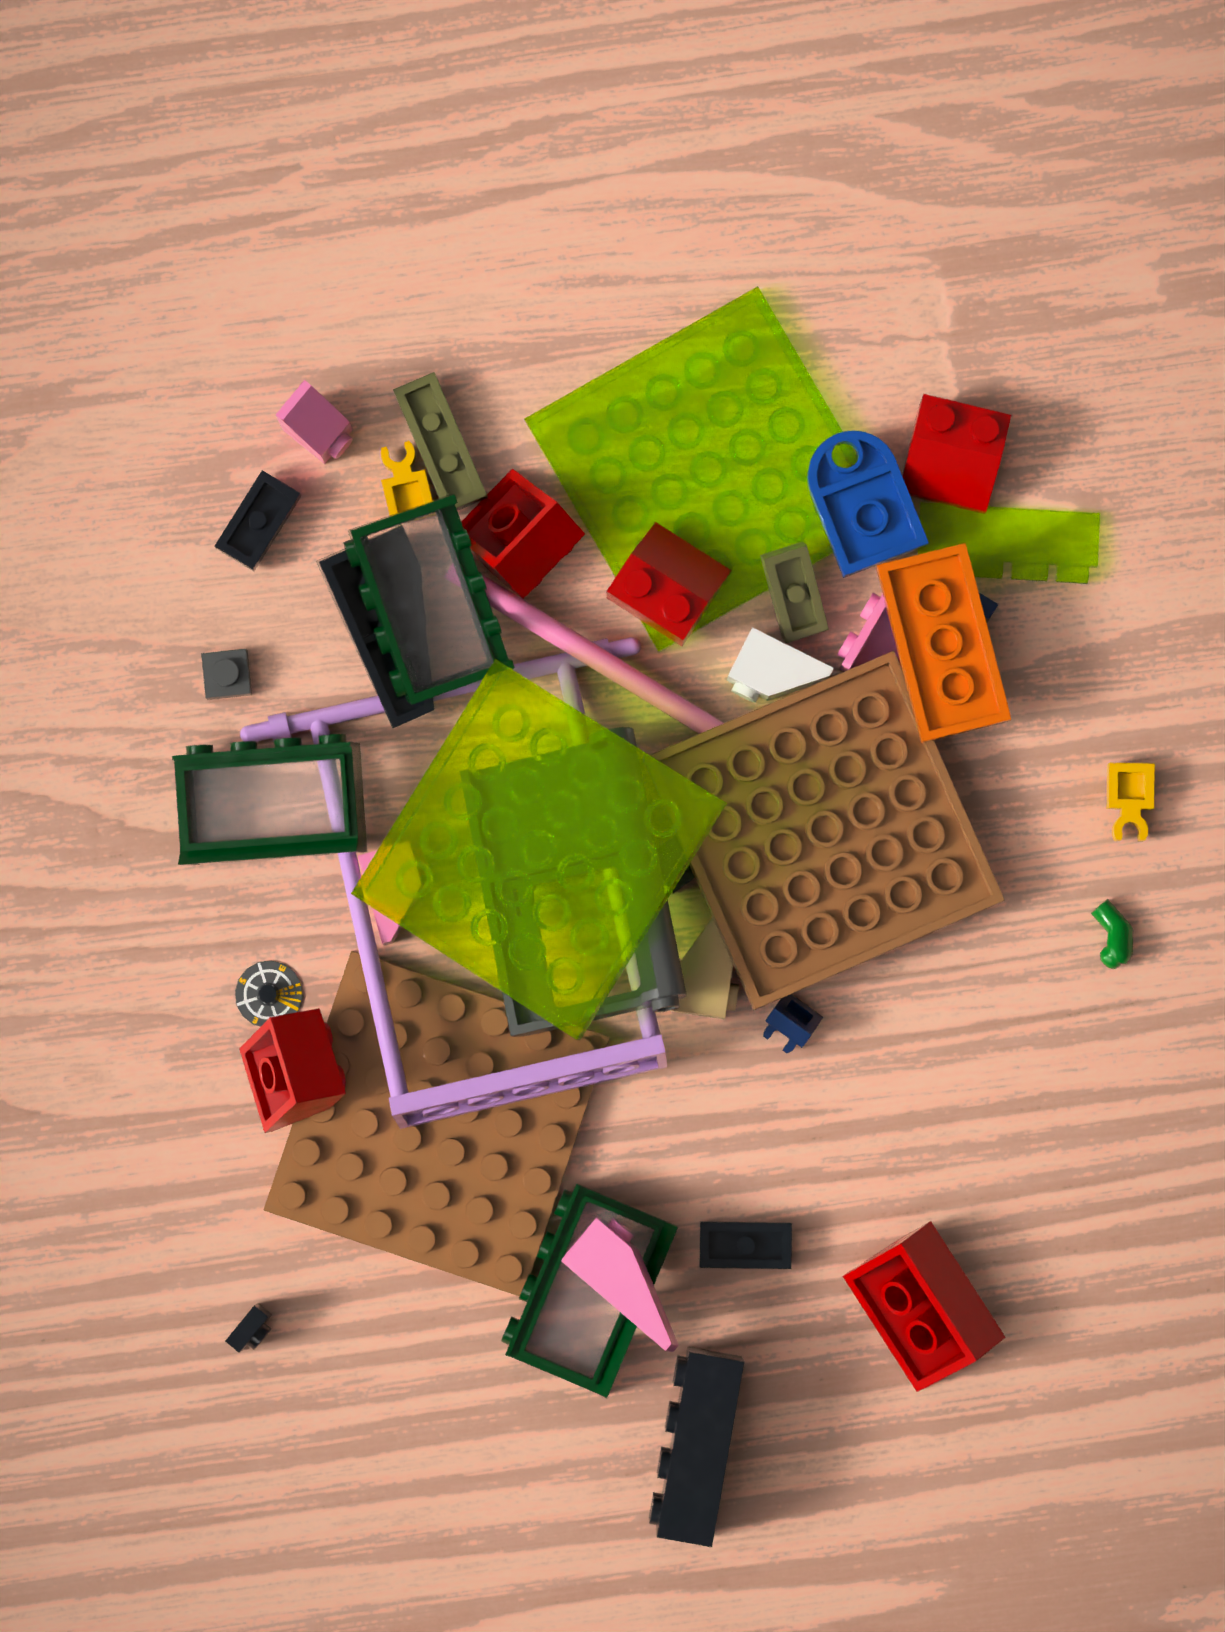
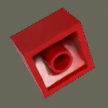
[902,394,1012,514]
[461,469,585,599]
[606,522,732,647]
[239,1008,346,1133]

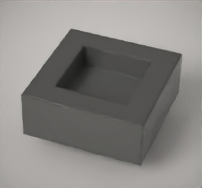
[201,649,252,700]

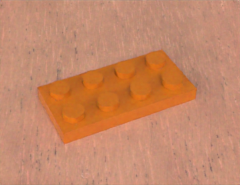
[876,543,1012,743]

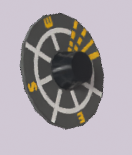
[235,961,303,1027]

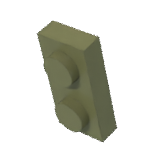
[760,541,829,643]

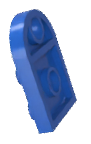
[807,431,929,578]

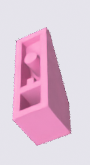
[561,1218,679,1352]

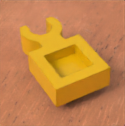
[381,441,436,524]
[1106,763,1155,842]

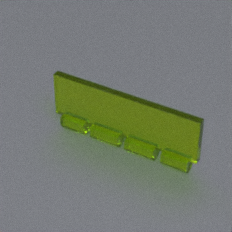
[917,502,1100,584]

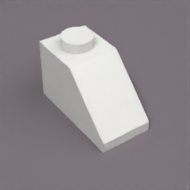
[727,627,833,703]

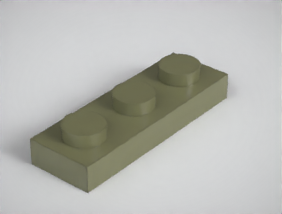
[393,372,488,511]

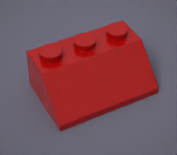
[843,1221,1006,1392]

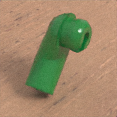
[1091,899,1134,969]

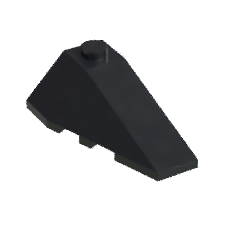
[316,525,434,728]

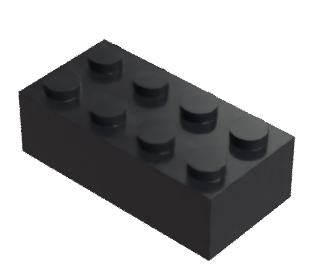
[649,1347,744,1547]

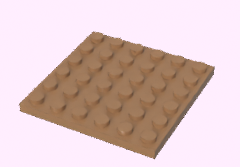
[643,651,1005,1010]
[263,951,610,1297]

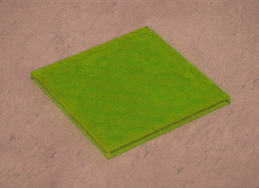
[524,286,858,653]
[351,659,727,1040]

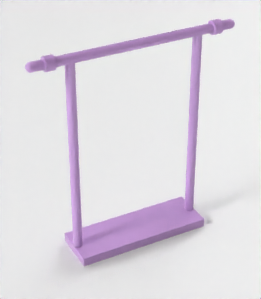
[240,637,667,1129]

